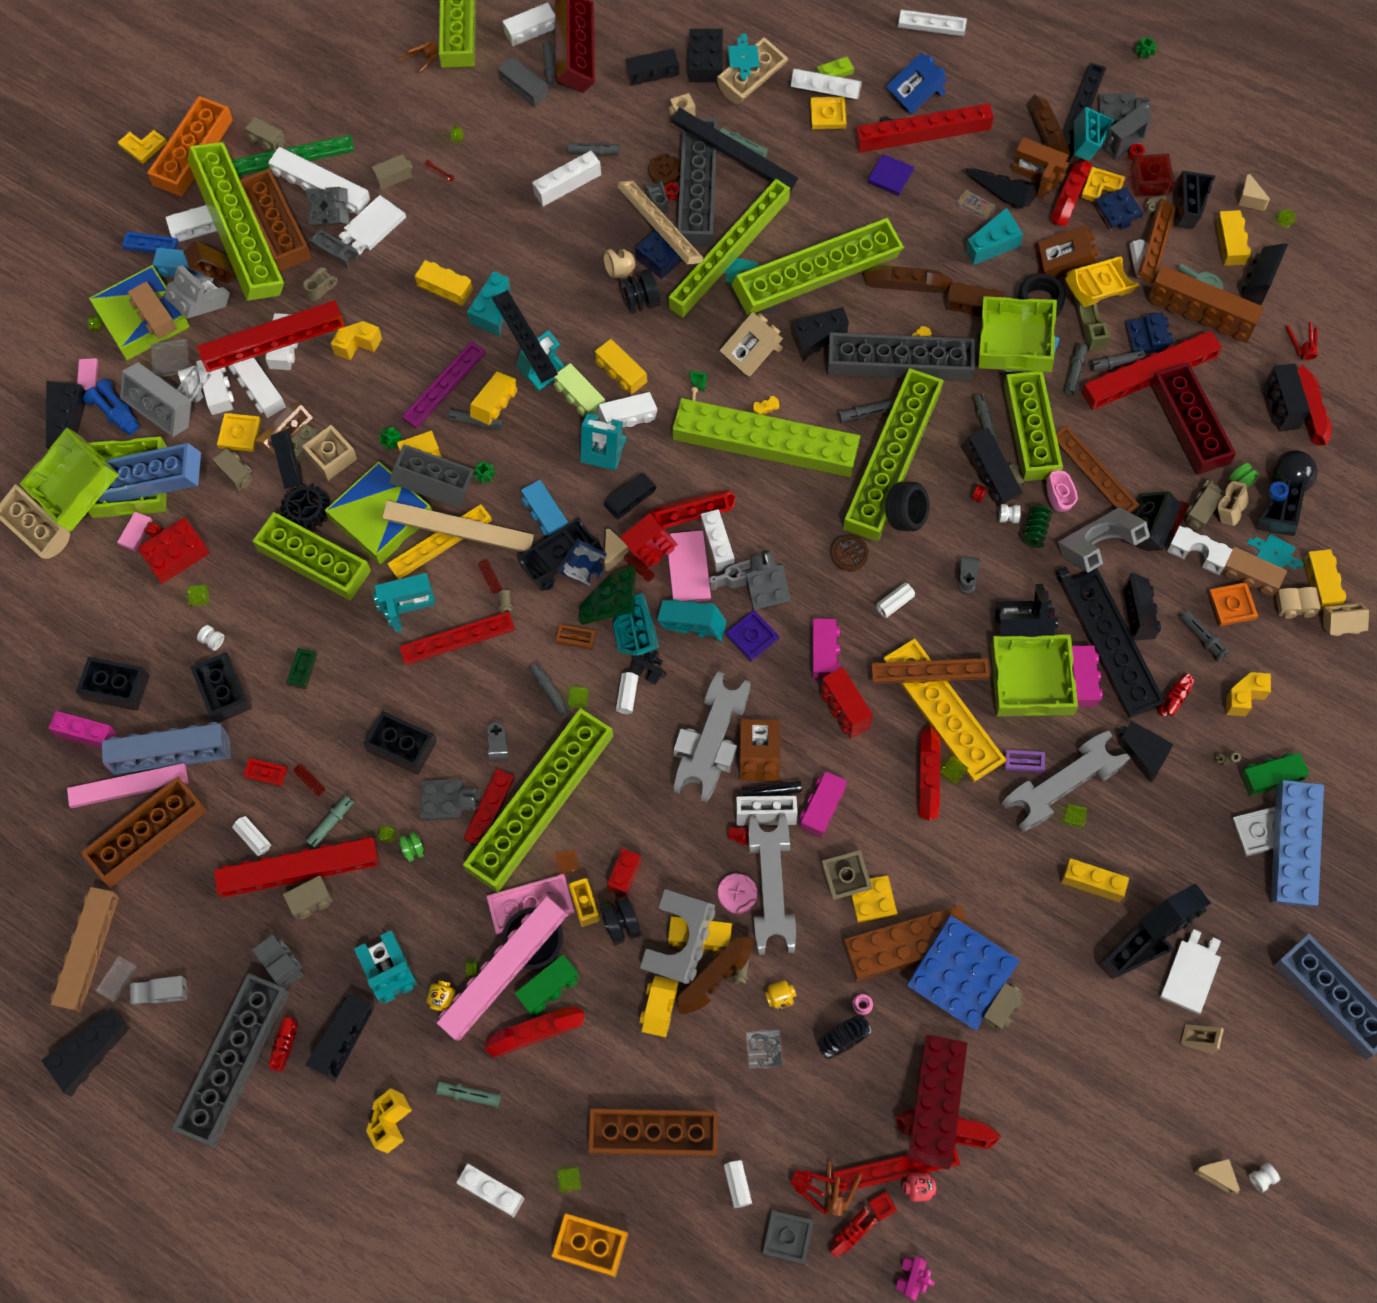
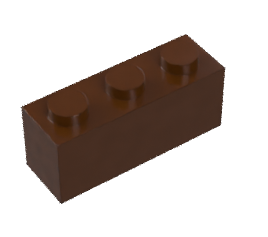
[183,241,236,284]
[946,282,1004,316]

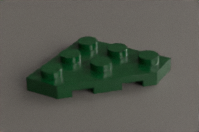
[579,566,636,625]

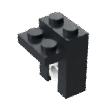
[995,584,1058,637]

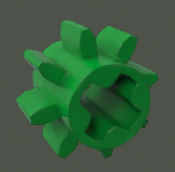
[1135,37,1157,59]
[379,427,402,450]
[473,461,496,485]

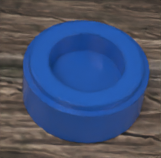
[1269,482,1289,501]

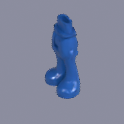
[83,379,140,435]

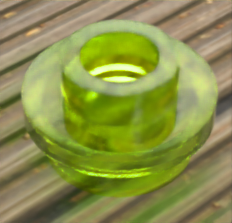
[450,126,464,143]
[1278,209,1296,227]

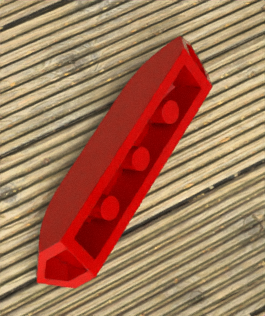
[1050,159,1092,226]
[1298,365,1332,446]
[648,490,736,528]
[918,726,940,821]
[484,1006,585,1058]
[895,1109,1002,1150]

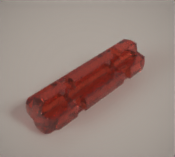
[1170,501,1189,535]
[624,552,655,582]
[478,559,502,594]
[294,764,325,796]

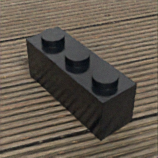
[625,48,679,86]

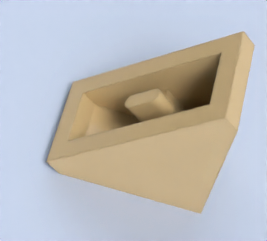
[1238,174,1270,211]
[604,529,629,571]
[1181,1024,1224,1055]
[1194,1159,1240,1196]

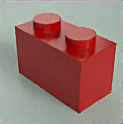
[607,848,642,896]

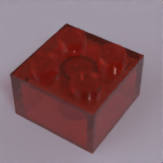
[1130,153,1175,197]

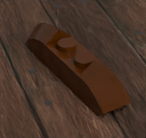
[1028,94,1070,155]
[863,266,954,293]
[678,937,753,1014]

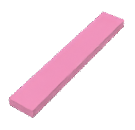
[67,763,188,808]

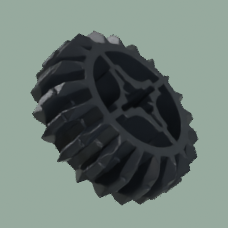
[280,483,330,531]
[817,1015,872,1059]

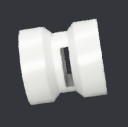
[999,504,1020,524]
[197,625,224,650]
[1249,1162,1280,1193]

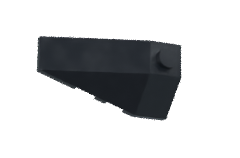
[965,168,1040,209]

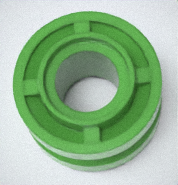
[1228,463,1259,488]
[399,831,424,862]

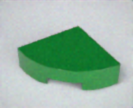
[689,371,707,392]

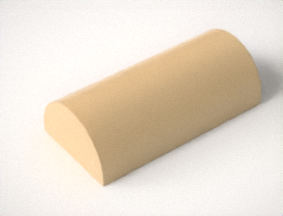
[717,37,788,104]
[0,484,70,559]

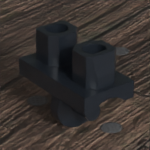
[630,651,667,685]

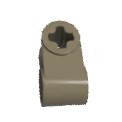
[303,267,337,301]

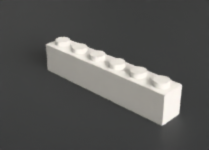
[268,147,370,215]

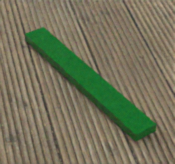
[231,135,355,177]

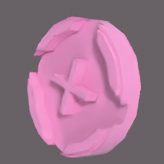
[718,873,757,914]

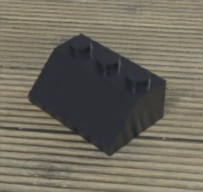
[1241,243,1288,305]
[1120,491,1181,551]
[1123,573,1161,641]

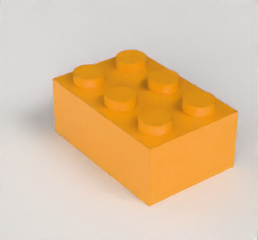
[552,1213,628,1278]

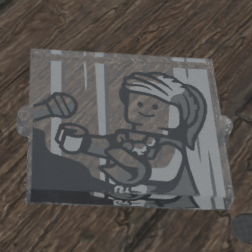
[746,1029,783,1070]

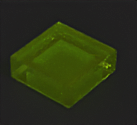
[1064,804,1088,828]

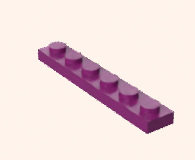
[402,341,486,430]

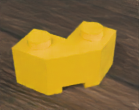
[331,321,382,361]
[1226,672,1271,717]
[640,975,679,1037]
[366,1088,412,1153]

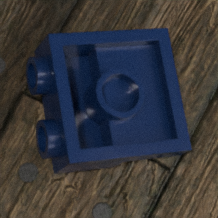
[1125,312,1173,353]

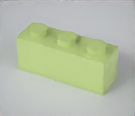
[554,363,605,417]

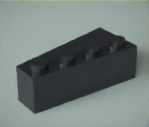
[46,381,86,450]
[960,428,1023,506]
[305,993,374,1083]
[41,1008,130,1097]

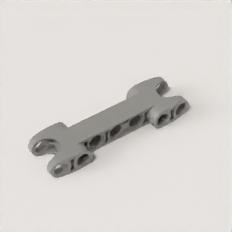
[674,671,751,803]
[1001,731,1131,832]
[748,813,796,955]

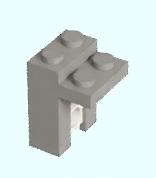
[165,266,230,319]

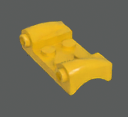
[1065,256,1139,307]

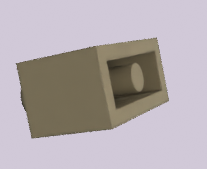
[283,876,333,920]

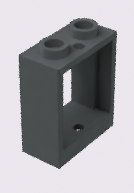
[1103,106,1152,160]

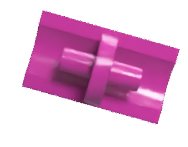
[896,1256,935,1301]

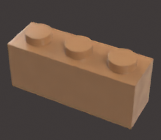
[128,281,177,339]
[255,403,313,455]
[1221,547,1287,596]

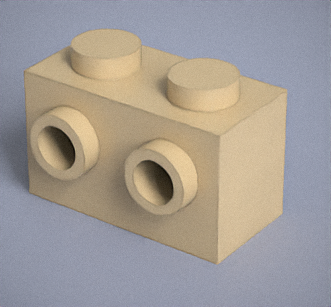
[1323,603,1369,636]

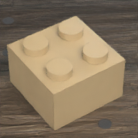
[302,425,357,481]

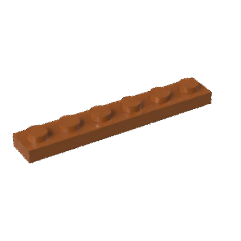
[1137,199,1176,284]
[1056,425,1139,513]
[871,658,990,684]

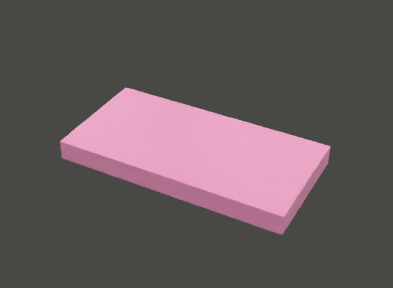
[668,530,711,602]
[486,874,575,935]

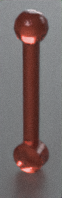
[425,160,455,181]
[1034,242,1045,274]

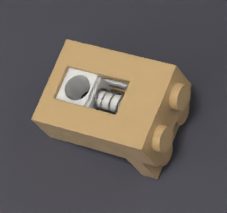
[720,312,784,377]

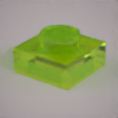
[188,584,209,607]
[568,687,590,709]
[941,756,969,785]
[557,1167,582,1193]

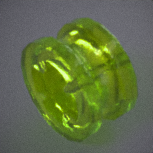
[88,315,102,332]
[377,827,397,842]
[466,960,478,980]

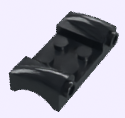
[517,517,602,591]

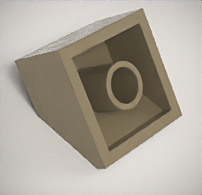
[820,850,872,900]

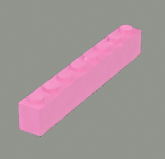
[437,896,568,1041]

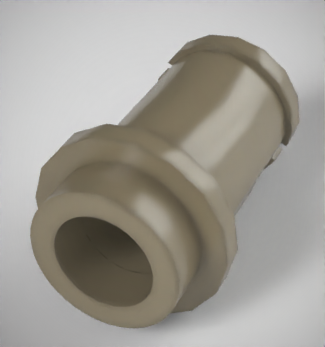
[1009,464,1025,487]
[1201,480,1226,496]
[498,590,513,614]
[732,959,749,985]

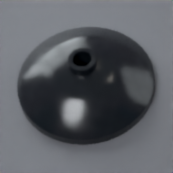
[502,907,563,969]

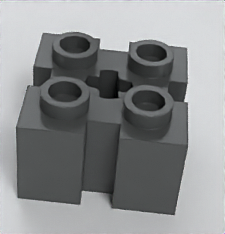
[306,187,350,226]
[252,934,304,989]

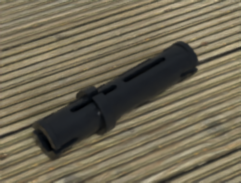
[742,780,802,797]

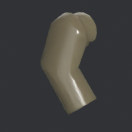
[1145,195,1167,213]
[1215,749,1241,765]

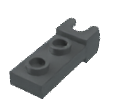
[310,228,359,268]

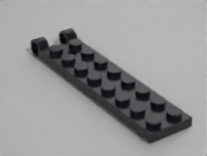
[1055,567,1166,718]

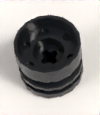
[620,269,661,314]

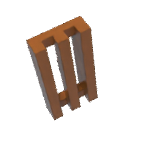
[555,624,596,650]

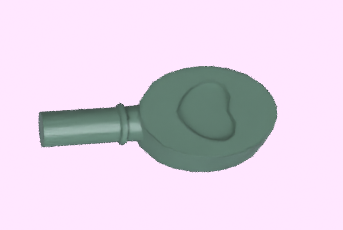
[1178,264,1224,290]

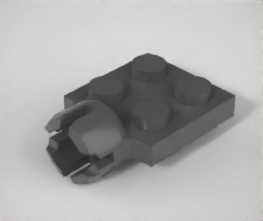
[1100,92,1150,125]
[745,550,791,610]
[420,779,479,821]

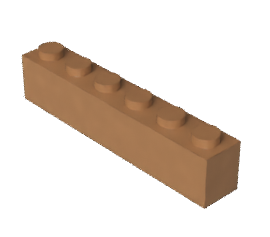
[50,887,119,1014]

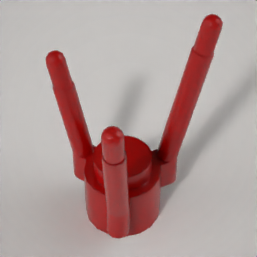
[1286,322,1318,360]
[790,1170,847,1215]

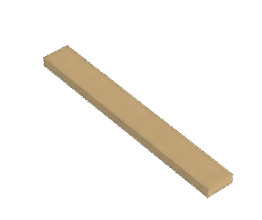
[618,181,703,264]
[383,501,534,553]

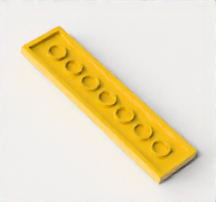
[883,639,1006,783]

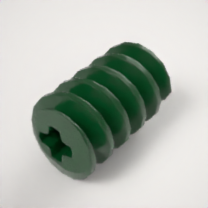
[1022,506,1053,548]

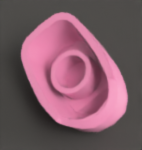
[1046,471,1078,512]

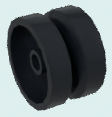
[599,894,641,946]

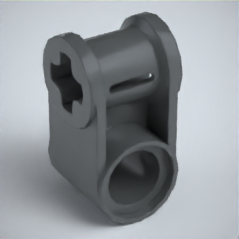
[644,180,668,214]
[959,556,980,594]
[487,722,509,761]

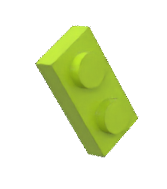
[816,56,854,77]

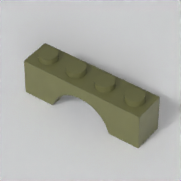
[1072,293,1110,351]

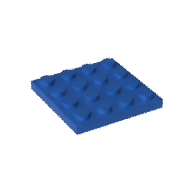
[906,915,1020,1030]

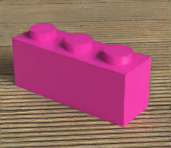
[812,619,840,679]
[1072,646,1103,707]
[48,711,117,749]
[799,771,847,838]

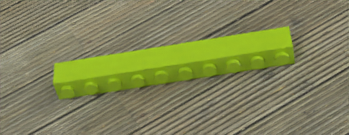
[669,179,790,318]

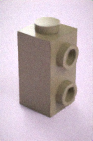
[245,117,286,151]
[372,154,413,190]
[291,424,320,466]
[212,448,253,491]
[1185,487,1224,532]
[982,983,1023,1032]

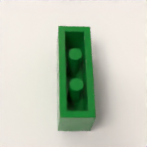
[1240,753,1310,797]
[514,955,580,1017]

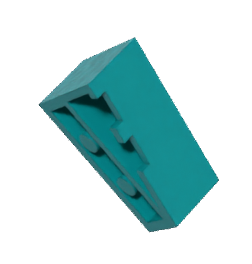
[1074,106,1115,161]
[966,208,1023,265]
[467,271,511,337]
[657,599,727,642]

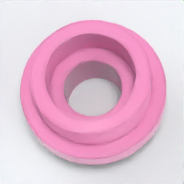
[852,994,873,1015]

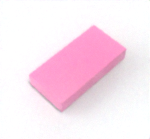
[77,358,99,391]
[117,512,153,551]

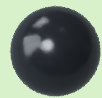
[1271,450,1318,494]

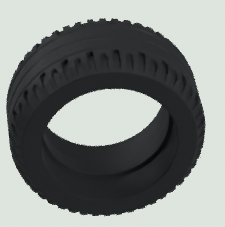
[1017,274,1066,317]
[885,482,930,531]

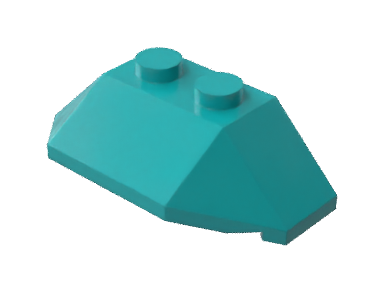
[613,593,659,656]

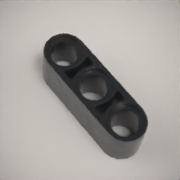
[604,473,657,519]

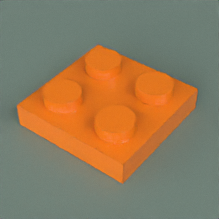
[1208,582,1258,626]

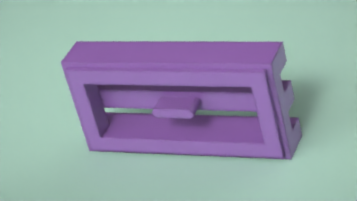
[1004,750,1045,773]

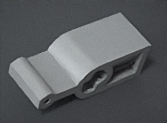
[709,559,752,590]
[130,976,187,1005]

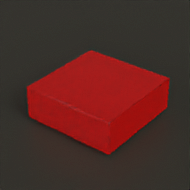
[868,1191,897,1222]

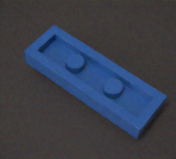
[122,231,179,254]

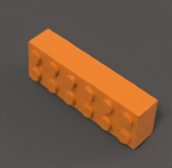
[147,96,233,197]

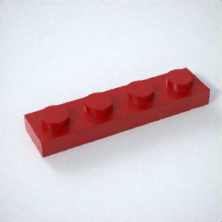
[463,769,515,846]

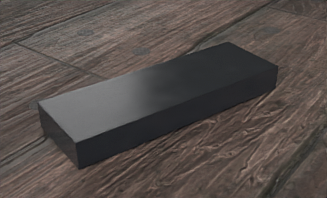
[270,431,303,489]

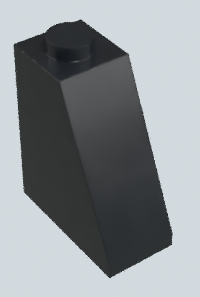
[1118,721,1174,782]

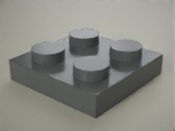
[762,1210,814,1265]

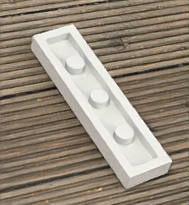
[898,10,967,36]

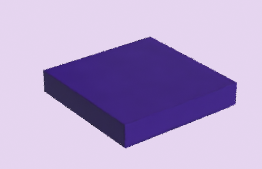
[868,154,914,196]
[725,610,779,662]

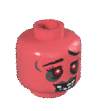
[903,1173,936,1202]

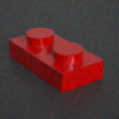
[243,758,288,787]

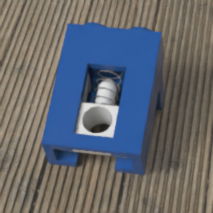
[886,52,947,115]

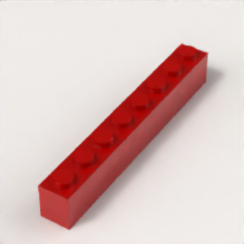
[855,103,994,153]
[197,300,345,373]
[1082,331,1222,410]
[214,836,380,898]

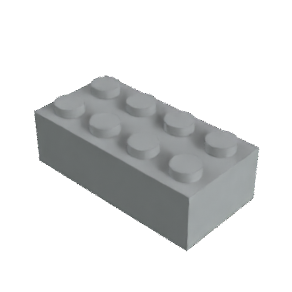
[120,362,191,437]

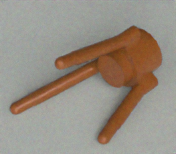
[397,40,439,73]
[825,1160,862,1216]

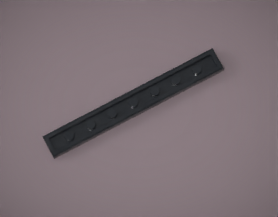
[1063,62,1107,173]
[671,107,798,192]
[492,290,558,383]

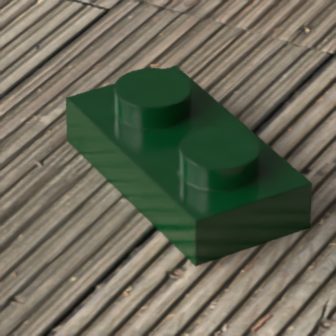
[286,648,317,689]

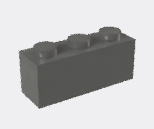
[498,57,549,107]

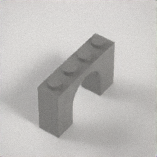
[1058,507,1150,573]
[640,889,715,984]

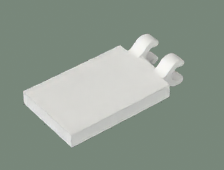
[339,195,406,255]
[1232,807,1276,857]
[1160,929,1221,1015]

